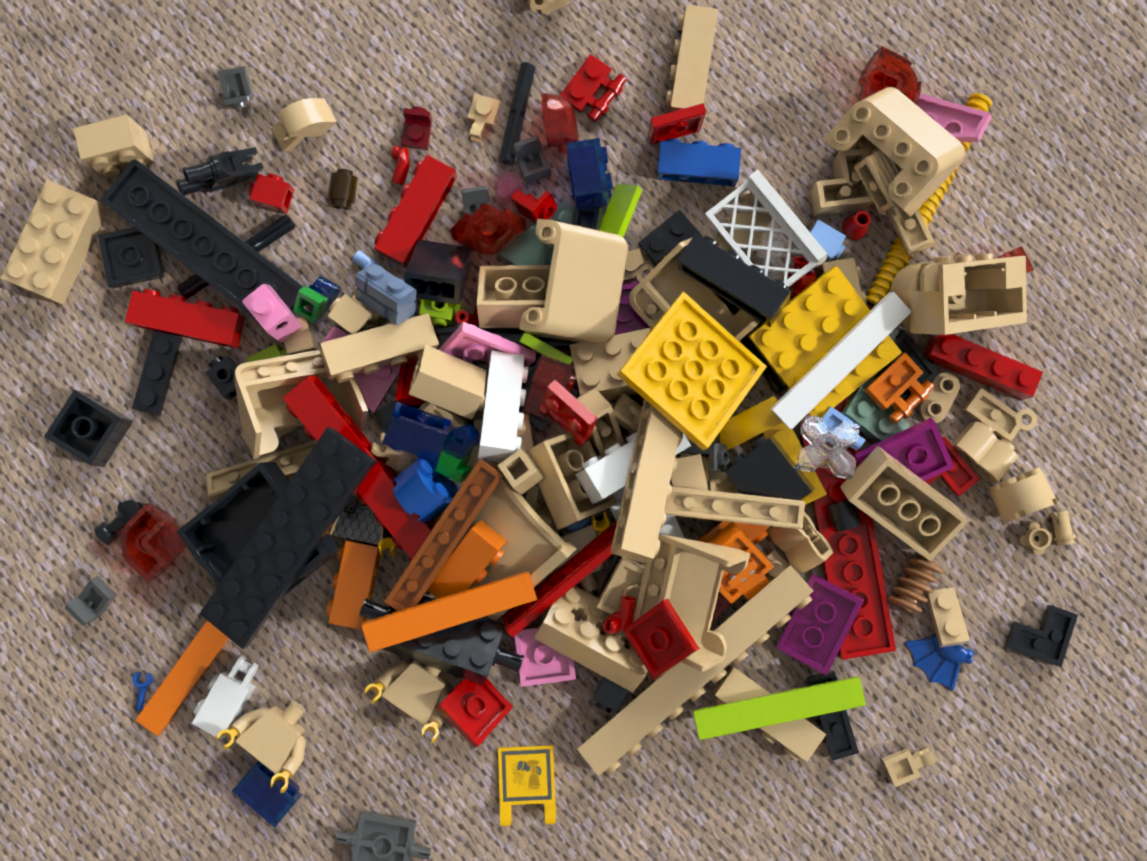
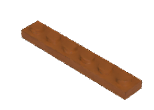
[384,458,504,611]

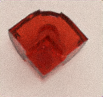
[857,46,922,105]
[541,93,579,154]
[450,203,526,255]
[121,503,187,582]

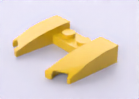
[720,395,827,505]

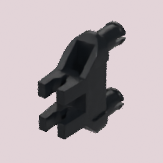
[176,147,264,196]

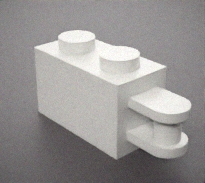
[192,656,259,740]

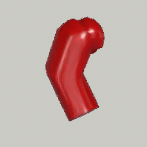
[391,145,410,185]

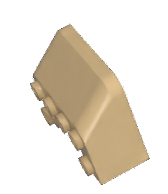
[823,87,965,217]
[234,350,368,459]

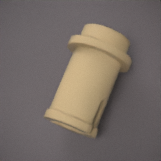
[1050,511,1076,546]

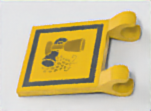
[498,745,556,827]

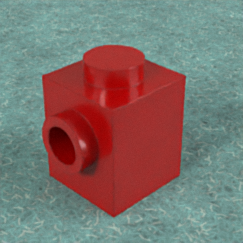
[249,173,294,215]

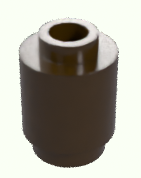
[328,169,358,210]

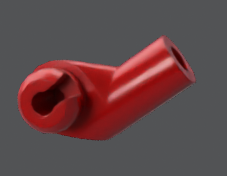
[456,308,479,325]
[602,595,635,634]

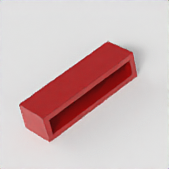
[374,155,457,268]
[125,288,245,349]
[924,334,1043,400]

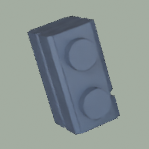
[355,263,416,325]

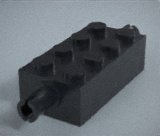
[359,595,524,685]

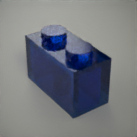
[382,401,451,462]
[232,761,302,828]

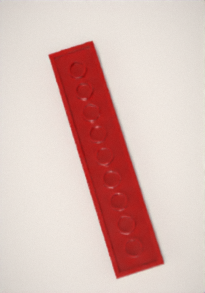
[798,395,896,660]

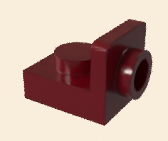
[401,106,433,151]

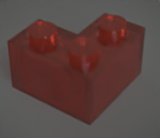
[523,355,577,424]

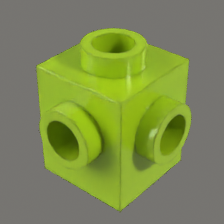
[419,299,462,327]

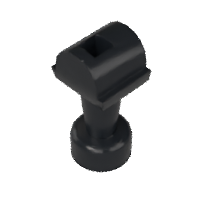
[94,500,149,545]

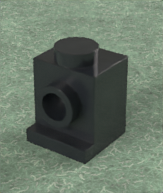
[205,356,238,400]

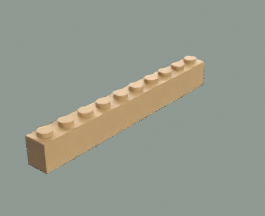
[577,565,813,777]

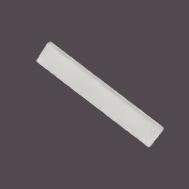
[770,291,912,429]

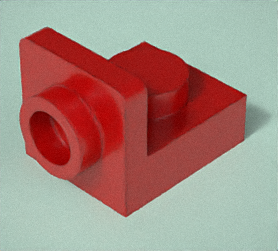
[510,189,558,224]

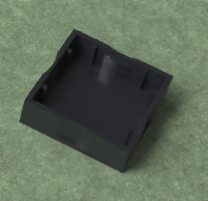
[177,462,340,598]

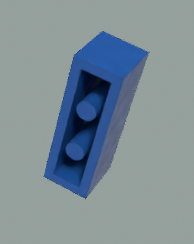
[656,138,741,187]

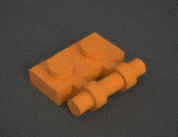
[864,353,934,424]

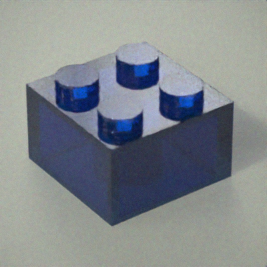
[567,138,613,207]

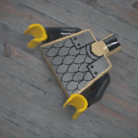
[329,494,396,557]

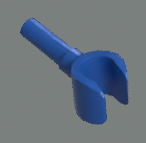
[133,672,153,711]

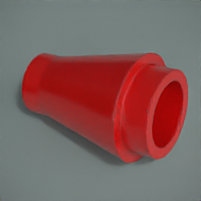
[842,211,871,240]

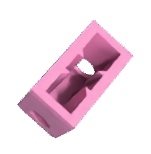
[242,284,303,343]

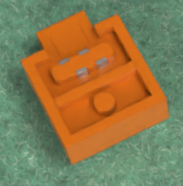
[708,522,774,604]

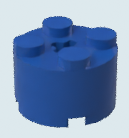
[392,457,460,523]

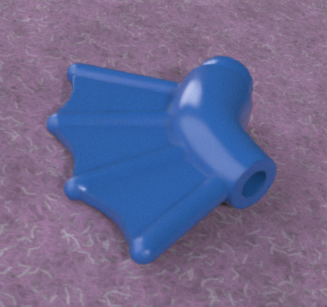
[905,633,974,691]

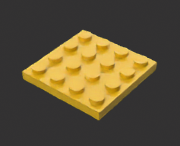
[747,266,902,422]
[617,291,767,450]

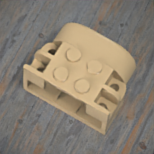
[890,253,1027,335]

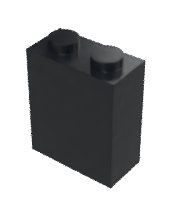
[405,240,472,304]
[726,436,815,500]

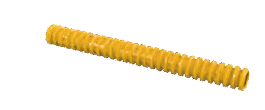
[866,93,992,307]

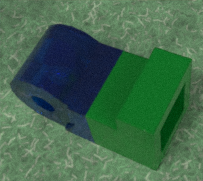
[293,276,341,324]
[435,424,480,483]

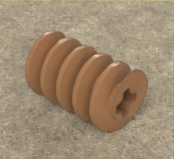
[887,552,944,614]

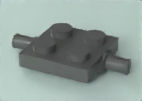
[335,811,431,861]

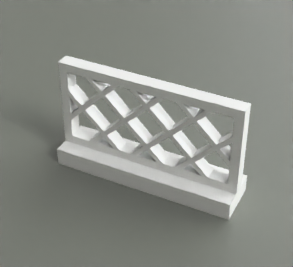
[705,170,827,287]

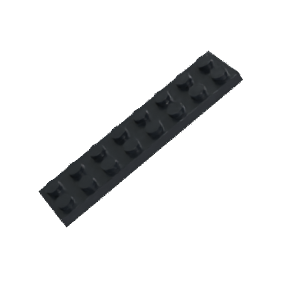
[100,159,303,329]
[199,427,377,649]

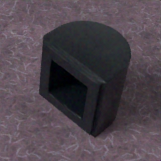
[825,499,862,532]

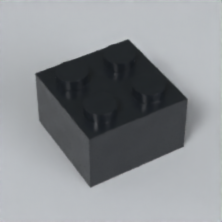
[44,389,133,467]

